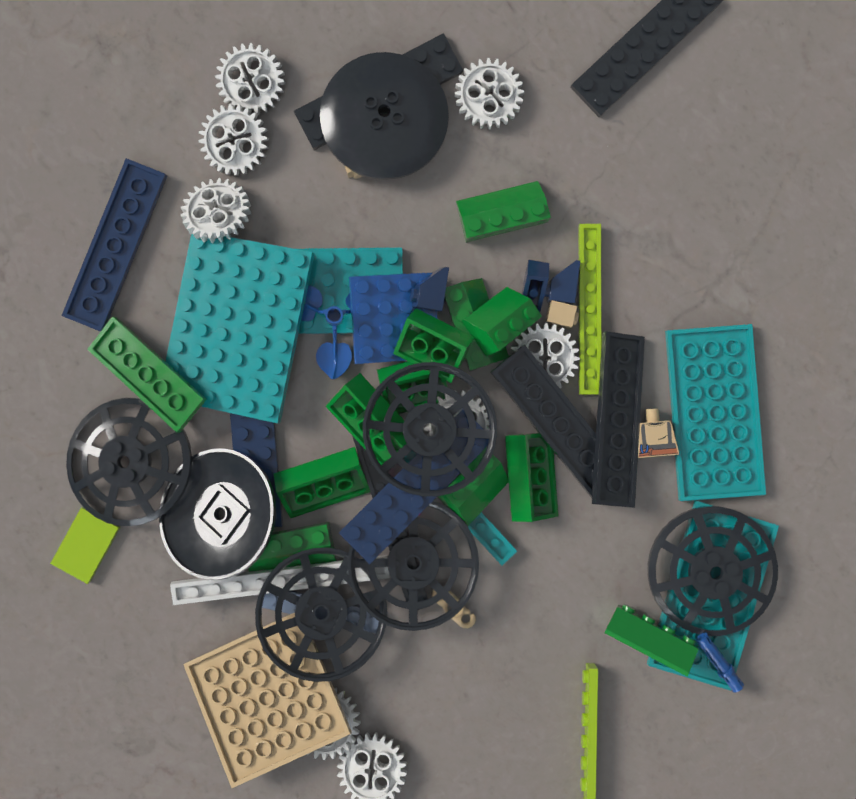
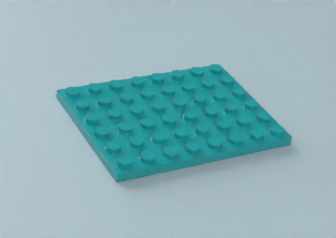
[165,234,315,423]

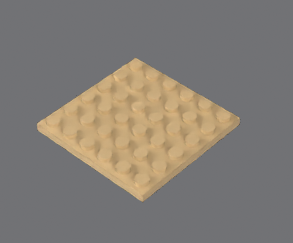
[183,612,352,788]

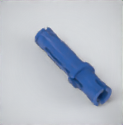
[695,633,744,693]

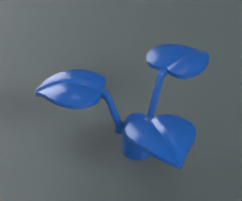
[301,285,352,380]

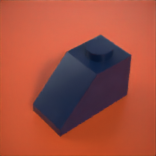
[522,260,549,312]
[545,260,580,305]
[410,267,449,311]

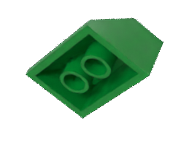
[462,287,542,356]
[393,308,474,383]
[377,361,448,414]
[437,448,509,526]

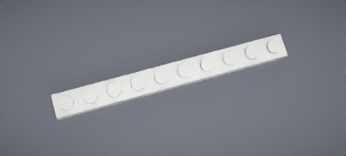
[170,555,390,605]

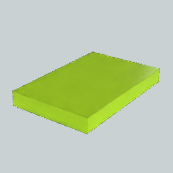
[50,507,120,584]

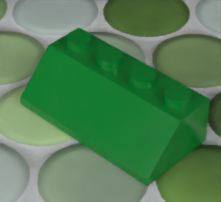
[456,181,551,243]
[444,278,509,372]
[325,373,407,465]
[505,433,559,522]
[274,447,370,519]
[248,522,337,572]
[604,604,699,677]

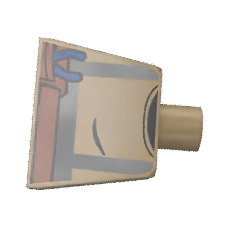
[638,408,679,458]

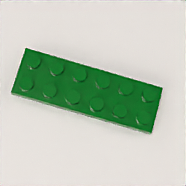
[87,316,207,432]

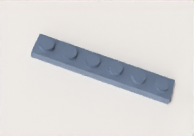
[262,590,388,633]

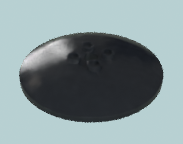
[320,52,449,180]
[159,448,276,580]

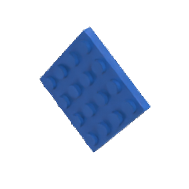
[349,272,438,364]

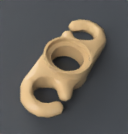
[431,586,476,629]

